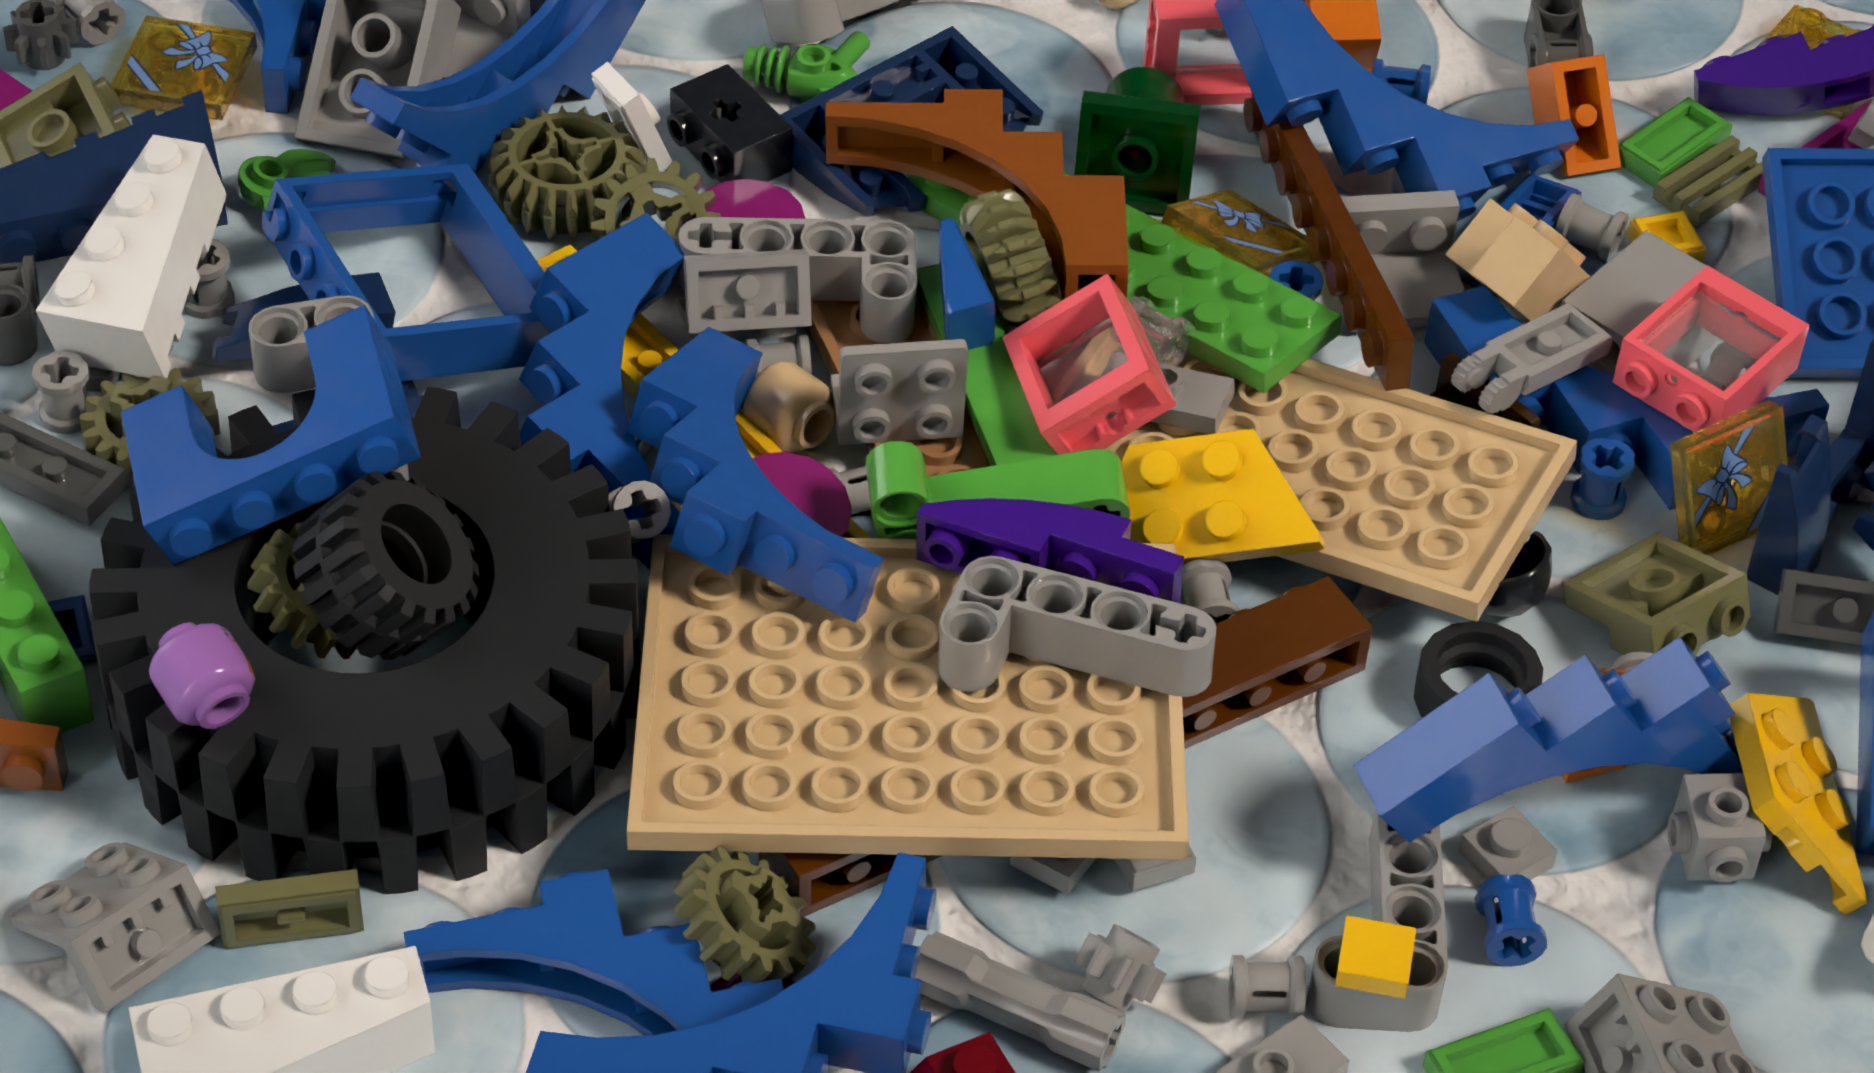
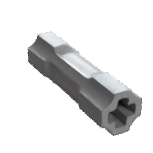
[915,931,1126,1072]

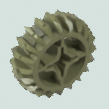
[488,105,647,242]
[959,188,1062,334]

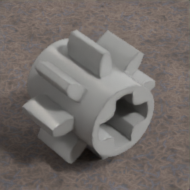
[1074,924,1167,1012]

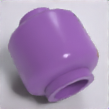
[148,622,255,729]

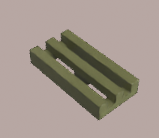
[1653,135,1763,228]
[215,869,364,949]

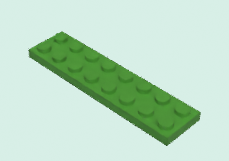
[907,172,1342,393]

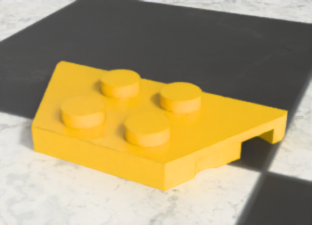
[1121,428,1325,566]
[1729,693,1868,915]

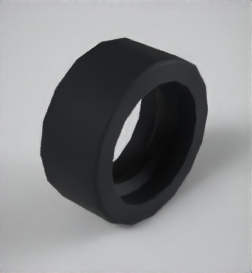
[1413,621,1543,718]

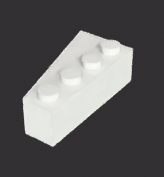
[35,135,227,378]
[128,946,435,1073]

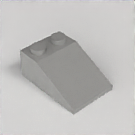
[294,0,461,159]

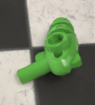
[743,31,870,103]

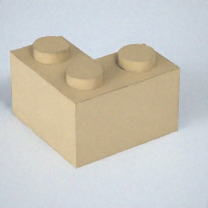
[1445,198,1591,321]

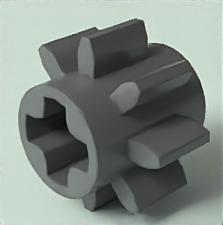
[3,0,78,70]

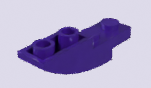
[1694,25,1874,115]
[916,498,1184,603]

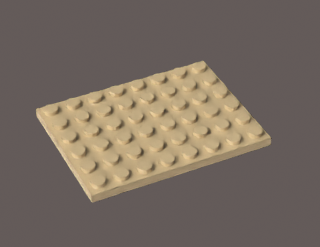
[627,534,1189,860]

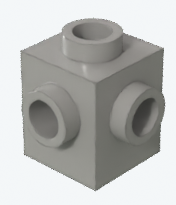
[1668,773,1772,882]

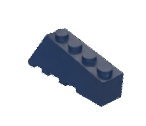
[0,90,228,264]

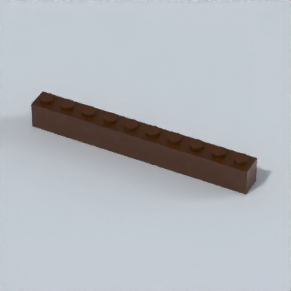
[759,576,1373,917]

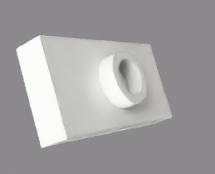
[591,62,672,172]

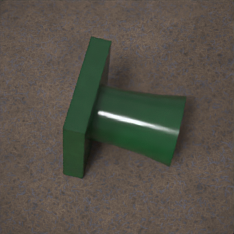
[1074,67,1201,217]

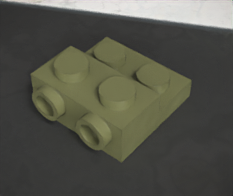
[0,62,132,167]
[1563,532,1751,655]

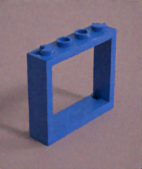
[262,163,552,381]

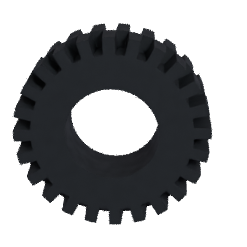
[89,387,639,894]

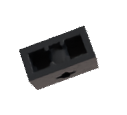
[667,64,793,183]

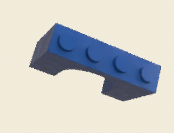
[121,305,421,565]

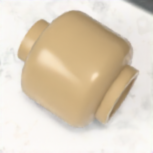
[742,361,835,453]

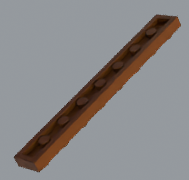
[1243,93,1414,391]

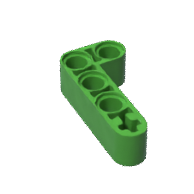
[865,441,1130,539]

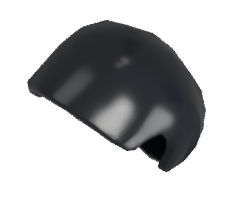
[1483,531,1552,618]

